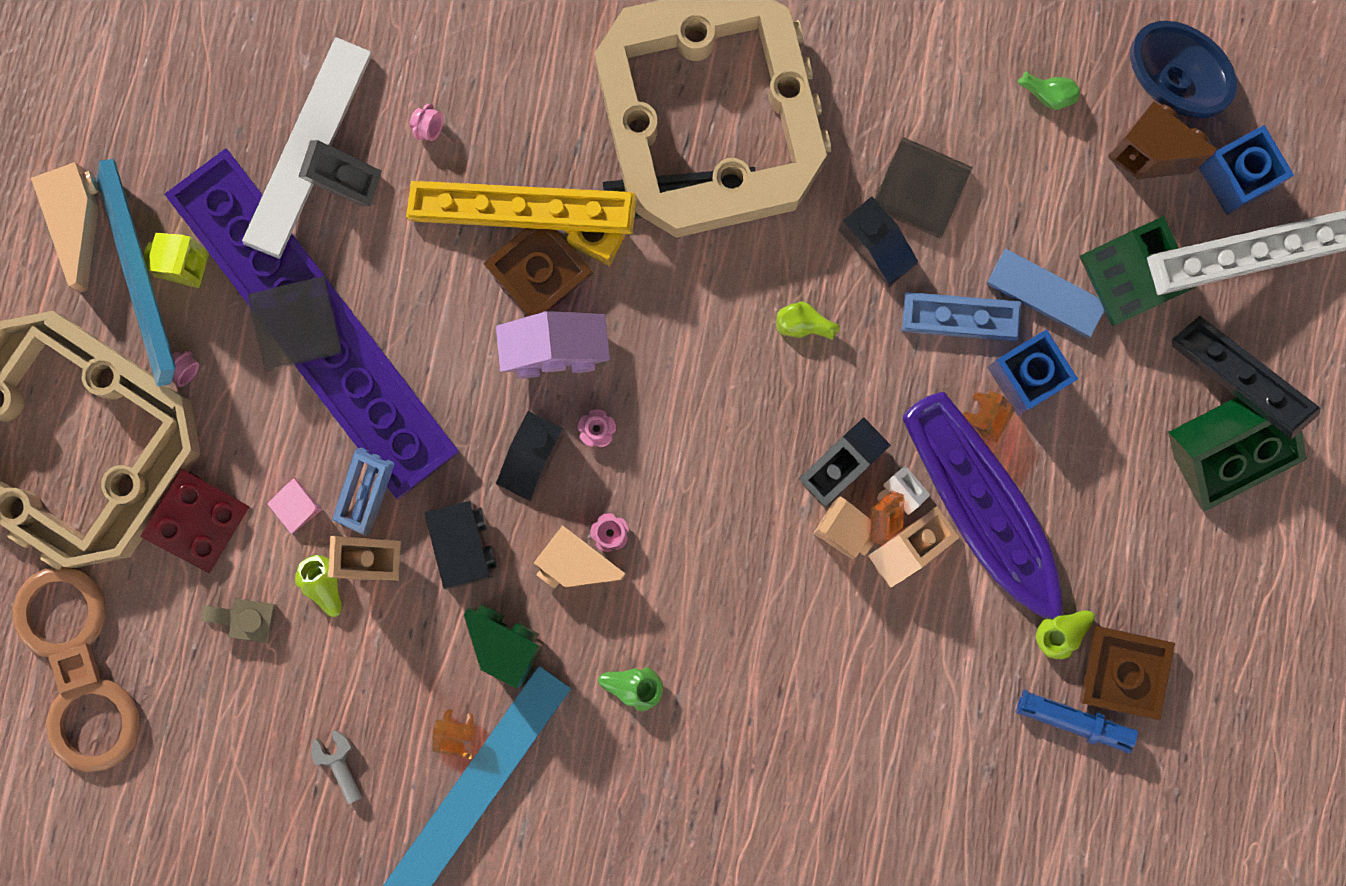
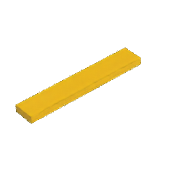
[406,181,637,234]

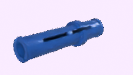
[1016,690,1138,754]

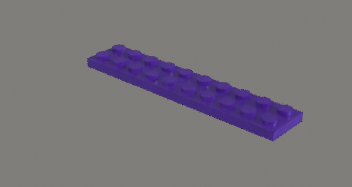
[164,148,460,500]

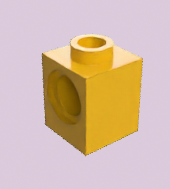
[564,230,626,266]

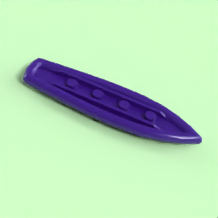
[902,392,1063,620]

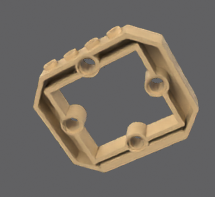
[594,0,831,238]
[0,311,201,570]

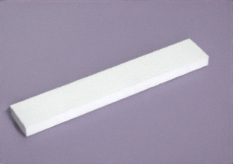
[242,37,372,259]
[1147,210,1346,295]

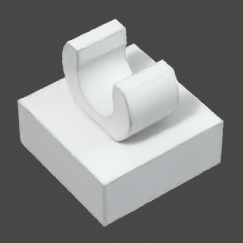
[877,465,930,517]

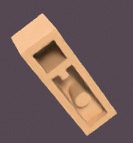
[31,162,99,293]

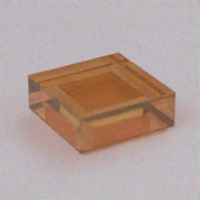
[870,491,905,546]

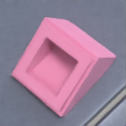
[268,478,323,534]

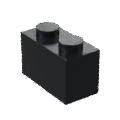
[424,500,497,590]

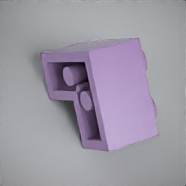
[496,311,610,379]

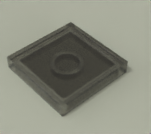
[875,136,973,239]
[248,276,343,372]

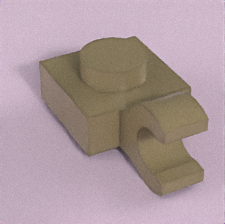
[201,598,276,643]

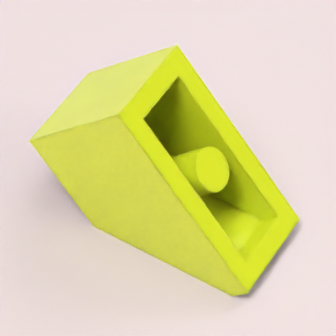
[144,233,209,288]

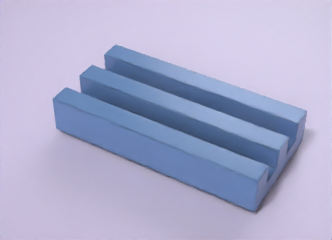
[332,447,395,536]

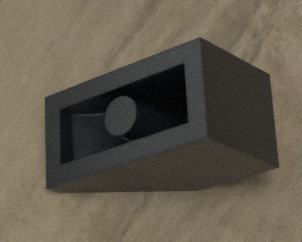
[839,196,919,287]
[496,411,566,502]
[799,417,891,507]

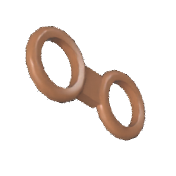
[12,566,140,772]

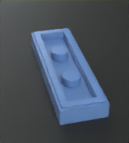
[986,249,1105,338]
[901,292,1021,342]

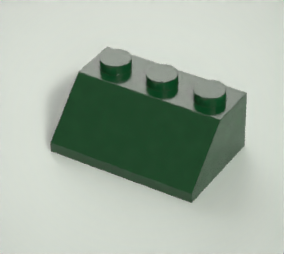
[1168,397,1307,512]

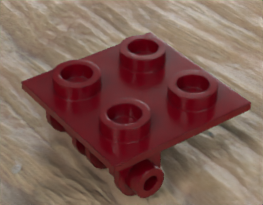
[140,468,250,573]

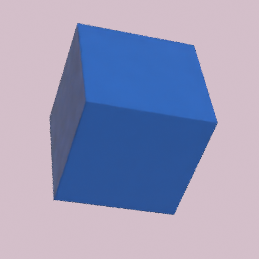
[1199,125,1294,215]
[987,329,1078,416]

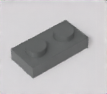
[298,140,382,207]

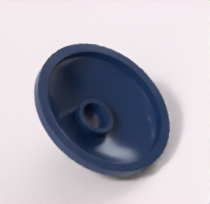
[1130,21,1237,118]

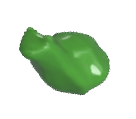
[1018,71,1080,110]
[598,667,663,711]

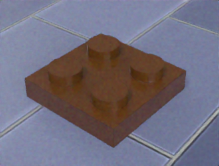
[483,228,593,316]
[1079,626,1175,721]

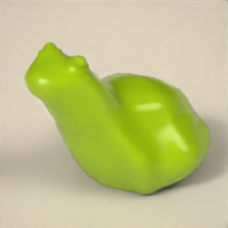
[776,301,840,340]
[295,555,343,617]
[1035,610,1095,659]

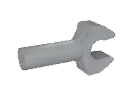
[311,730,362,804]

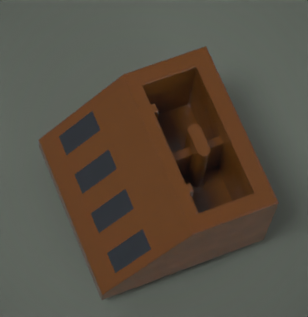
[1108,101,1217,180]

